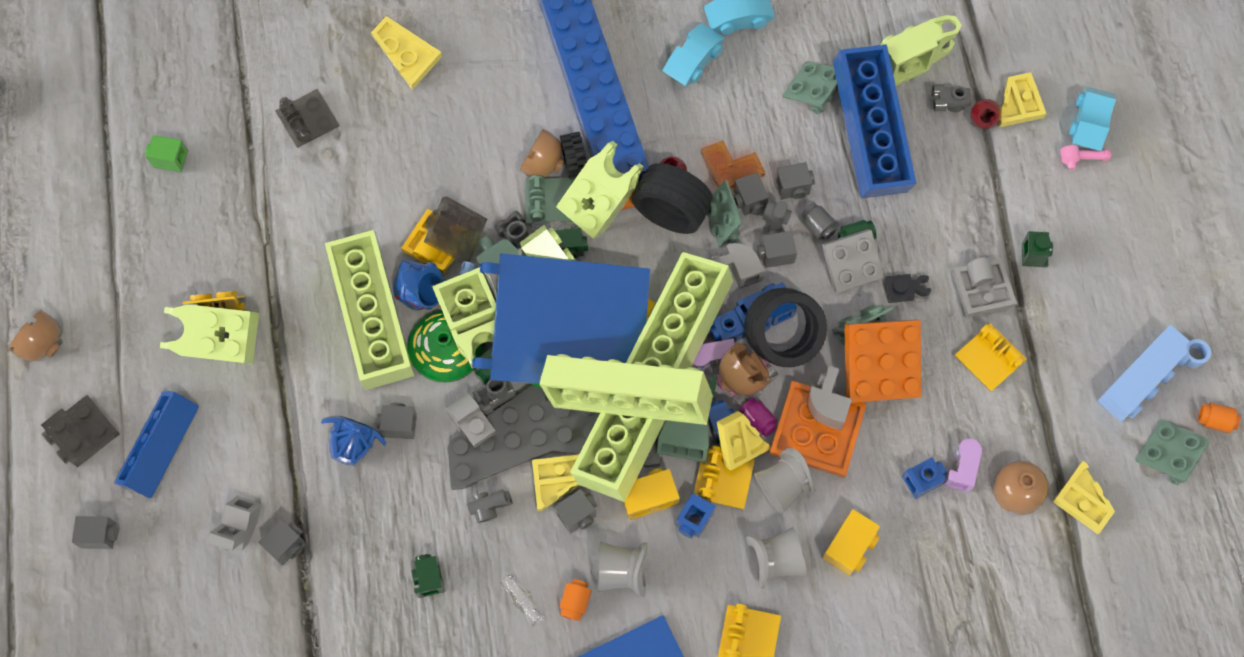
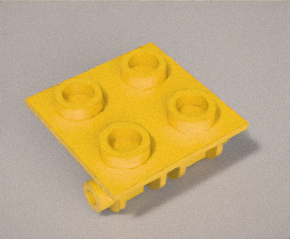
[183,291,245,311]
[954,323,1027,392]
[694,446,755,510]
[718,604,781,657]

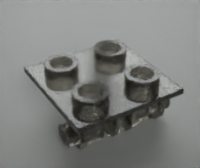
[275,89,340,148]

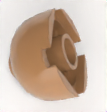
[519,129,564,178]
[8,310,60,362]
[719,343,771,396]
[993,461,1049,515]

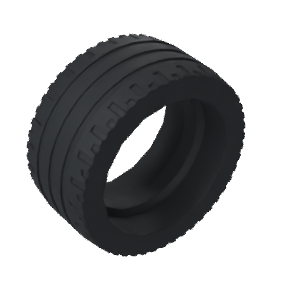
[632,163,713,234]
[744,288,827,367]

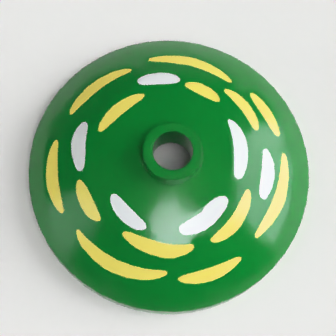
[408,310,484,383]

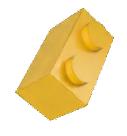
[623,468,680,520]
[822,509,881,576]

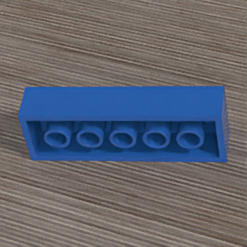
[833,44,917,199]

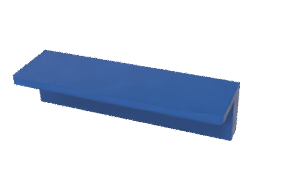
[114,391,199,498]

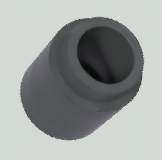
[801,203,837,240]

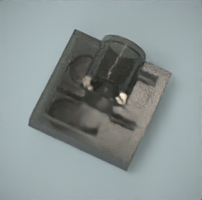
[424,196,488,263]

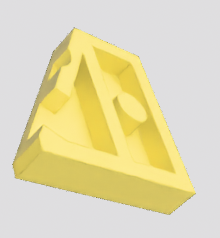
[999,72,1047,127]
[1053,461,1115,534]

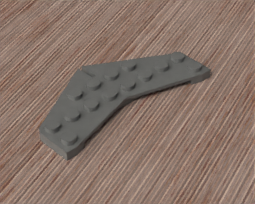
[448,385,660,490]

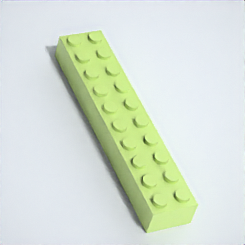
[570,252,733,502]

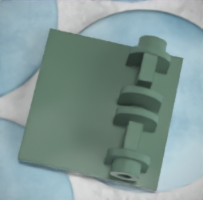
[782,61,838,114]
[525,175,574,224]
[707,180,742,247]
[832,304,894,345]
[1136,420,1211,485]

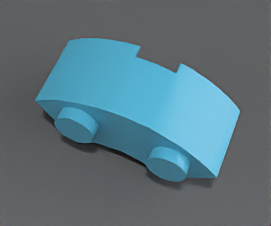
[704,0,775,36]
[662,24,725,86]
[1068,86,1116,151]

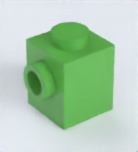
[145,135,188,172]

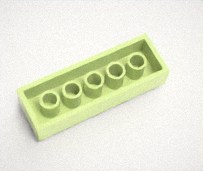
[325,230,415,390]
[540,354,713,425]

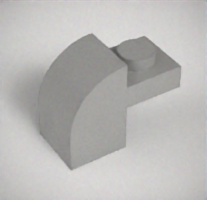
[709,243,765,289]
[807,366,852,431]
[446,393,496,448]
[208,496,261,551]

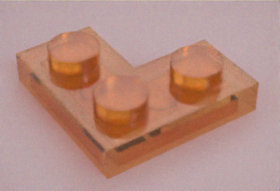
[701,140,765,189]

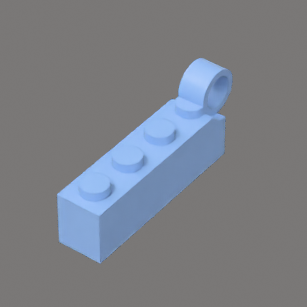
[1098,325,1211,422]

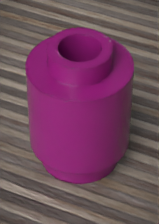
[740,398,777,437]

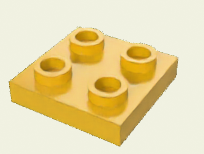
[401,209,470,274]

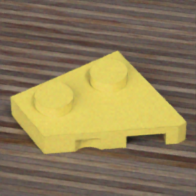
[717,411,770,470]
[532,454,580,512]

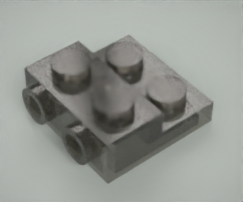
[41,395,120,468]

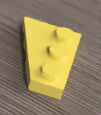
[371,16,442,90]

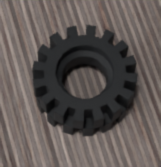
[560,131,587,179]

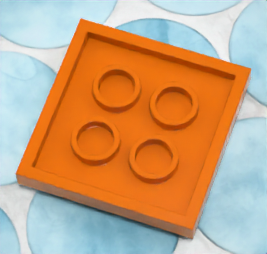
[845,319,921,403]
[769,381,867,478]

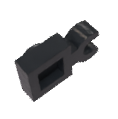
[884,274,932,303]

